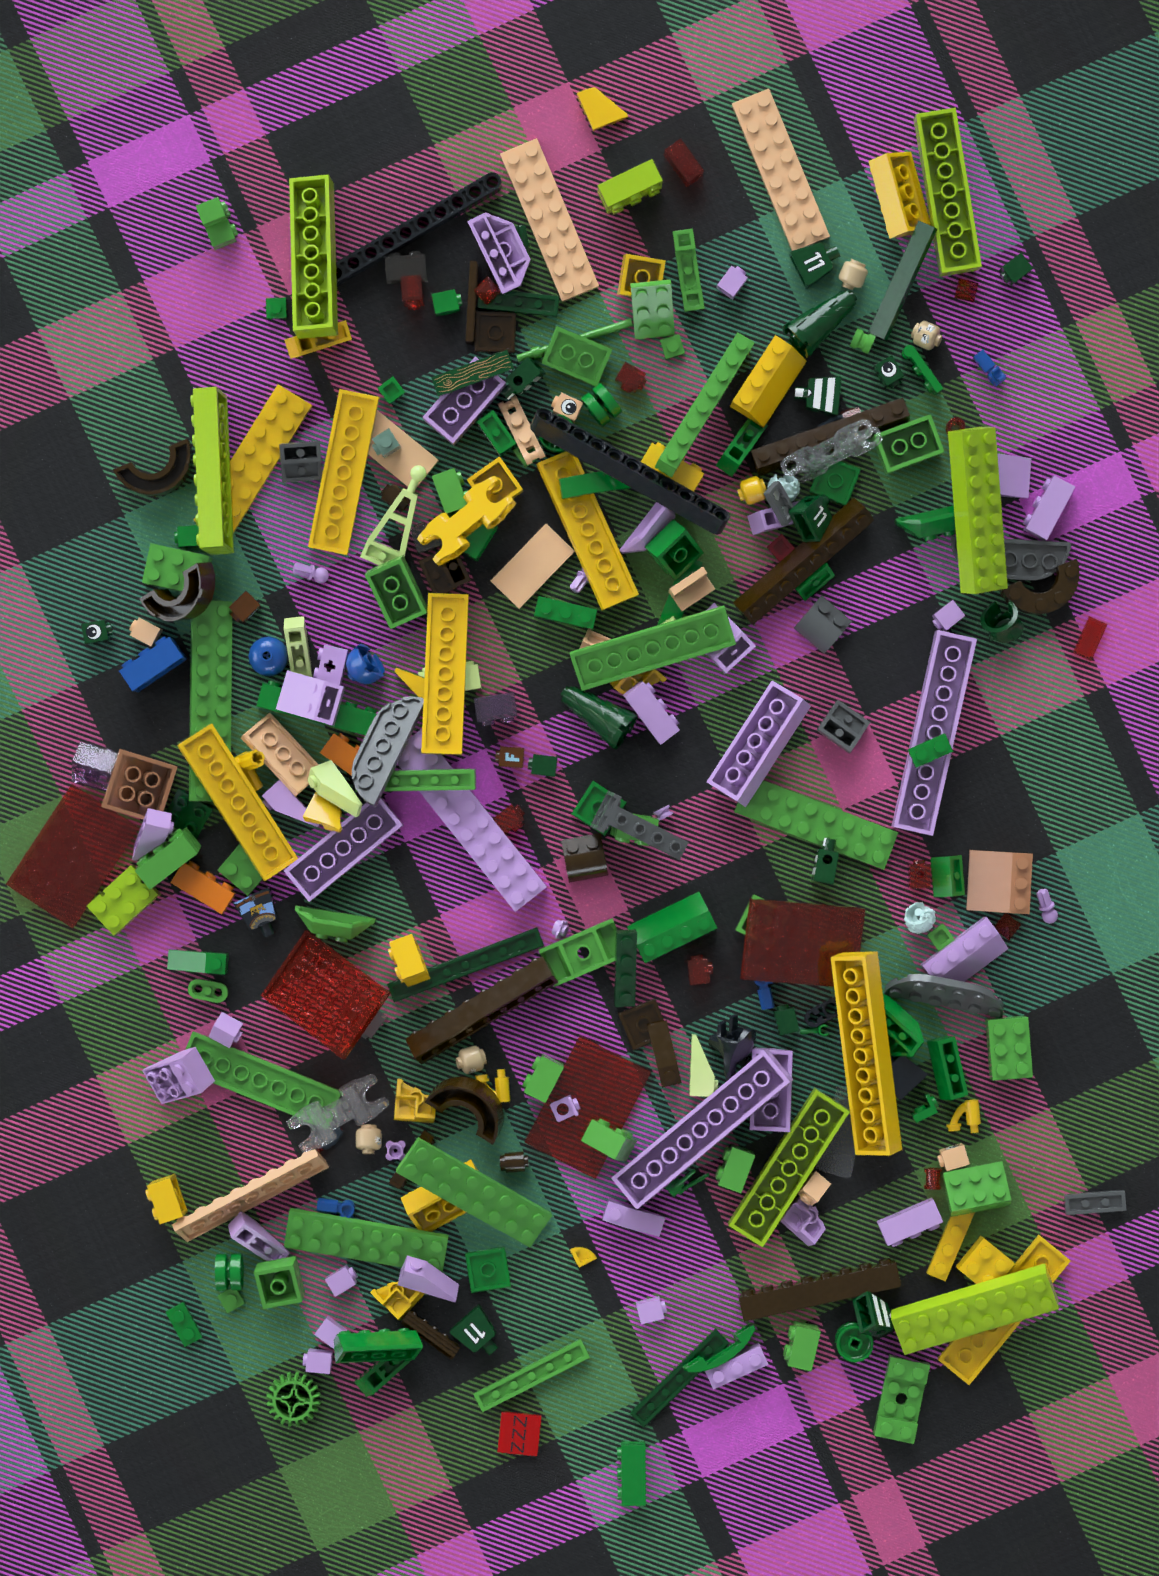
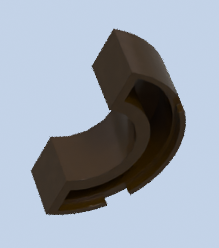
[113,439,193,497]
[999,559,1080,615]
[139,562,215,621]
[425,1077,504,1145]

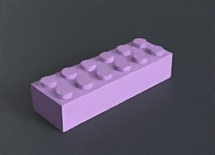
[707,681,811,807]
[284,797,404,902]

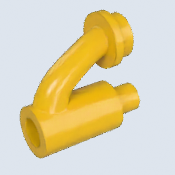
[475,1069,510,1102]
[946,1099,981,1133]

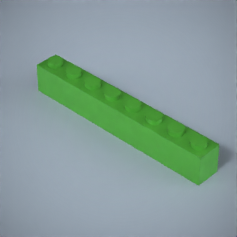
[655,332,755,478]

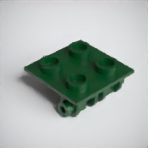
[166,788,214,840]

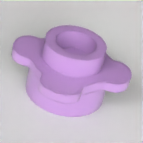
[552,920,569,939]
[386,1140,406,1161]

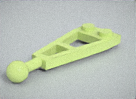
[360,465,426,565]

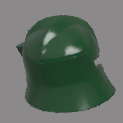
[980,600,1024,643]

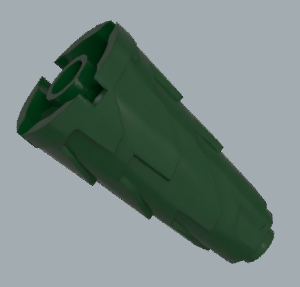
[782,291,857,358]
[560,686,638,750]

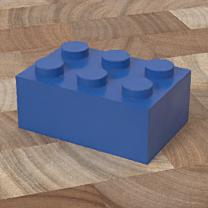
[119,636,188,692]

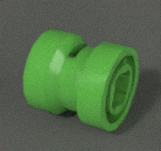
[850,328,876,354]

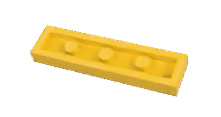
[926,1212,975,1282]

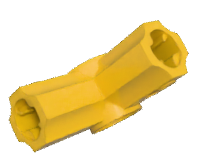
[234,749,265,791]

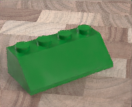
[627,892,717,963]
[333,1328,423,1363]

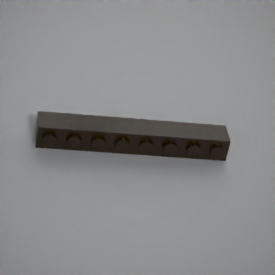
[751,398,910,477]
[733,498,874,625]
[405,956,558,1065]
[738,1258,901,1322]

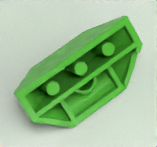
[295,905,376,943]

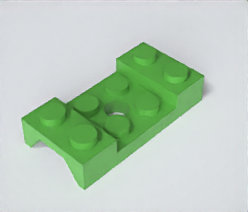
[539,918,617,987]
[873,1354,930,1444]

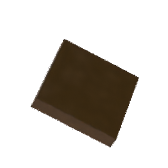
[475,311,516,354]
[618,998,664,1051]

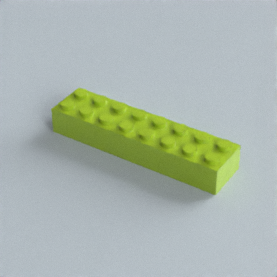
[913,107,982,277]
[289,175,338,339]
[190,387,234,555]
[948,427,1008,594]
[728,1087,850,1247]
[891,1263,1059,1355]

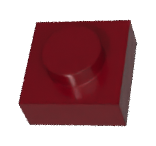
[766,534,795,562]

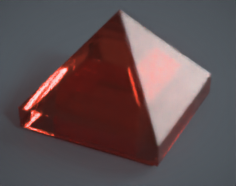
[474,276,501,305]
[954,278,979,303]
[994,913,1021,940]

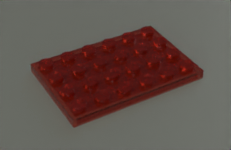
[6,784,140,928]
[740,898,865,987]
[261,930,391,1060]
[524,1035,651,1179]

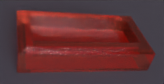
[1072,616,1107,661]

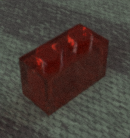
[664,138,704,187]
[401,275,424,310]

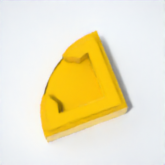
[570,1247,597,1268]

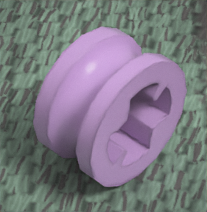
[653,805,673,821]

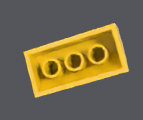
[869,152,931,238]
[730,335,807,428]
[401,1160,479,1232]

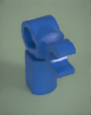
[973,349,1007,387]
[754,967,787,1010]
[316,1198,355,1218]

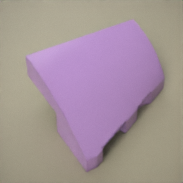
[780,1196,826,1246]

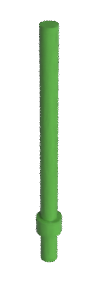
[516,319,633,363]

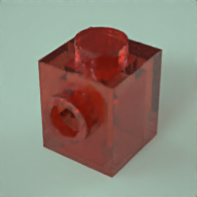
[615,361,647,394]
[493,804,525,834]
[908,860,931,889]
[687,955,713,985]

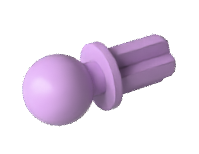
[293,563,329,583]
[570,568,589,593]
[1036,889,1058,924]

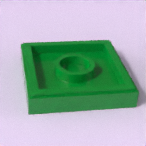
[809,455,861,506]
[571,781,626,836]
[465,1246,511,1293]

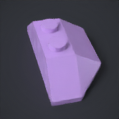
[467,212,531,294]
[619,502,675,554]

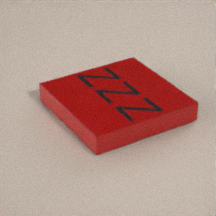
[497,1411,541,1456]

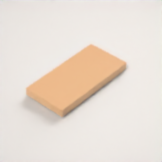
[368,410,439,487]
[491,524,575,609]
[241,713,319,797]

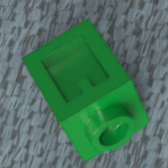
[911,1093,939,1123]

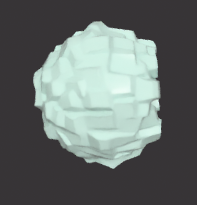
[767,473,800,502]
[904,902,936,934]

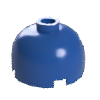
[248,636,289,677]
[346,644,385,685]

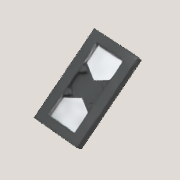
[763,481,794,526]

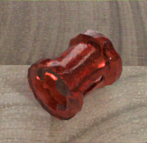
[945,417,965,434]
[924,1168,942,1190]

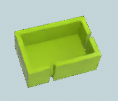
[597,159,663,215]
[87,865,161,936]

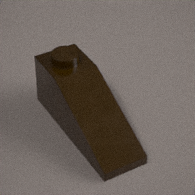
[647,1020,682,1088]

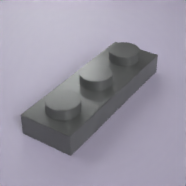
[1064,1190,1126,1215]

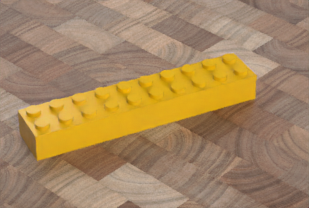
[830,951,902,1156]

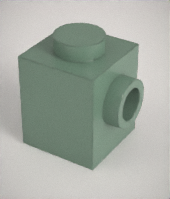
[371,428,401,458]

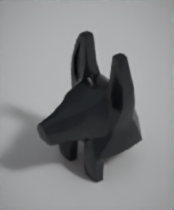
[708,1014,756,1081]

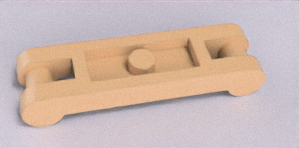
[498,395,545,465]

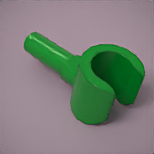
[800,1024,829,1036]

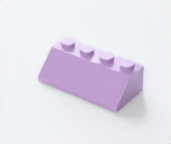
[920,917,1008,982]
[750,1048,793,1132]

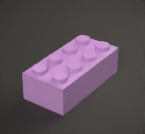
[423,356,506,446]

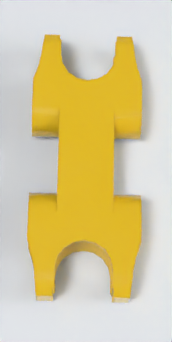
[417,476,516,566]

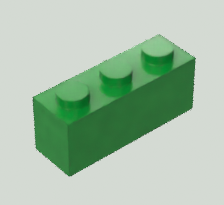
[534,596,597,630]
[927,1036,968,1100]
[617,1441,646,1506]

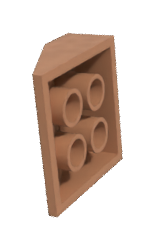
[101,749,177,820]
[966,850,1033,914]

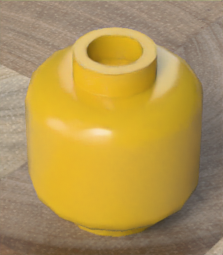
[737,476,767,505]

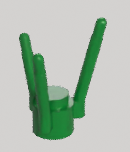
[665,1169,710,1197]

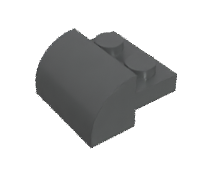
[279,440,322,483]
[794,595,852,654]
[816,700,871,754]

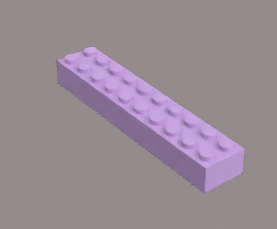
[891,630,977,836]
[397,729,547,912]
[611,1049,793,1210]

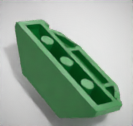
[894,505,956,541]
[883,994,924,1057]

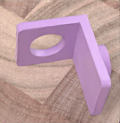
[550,1095,581,1122]

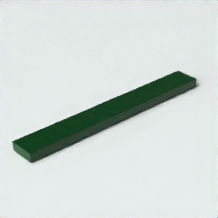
[387,927,544,1002]

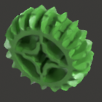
[266,1372,321,1427]

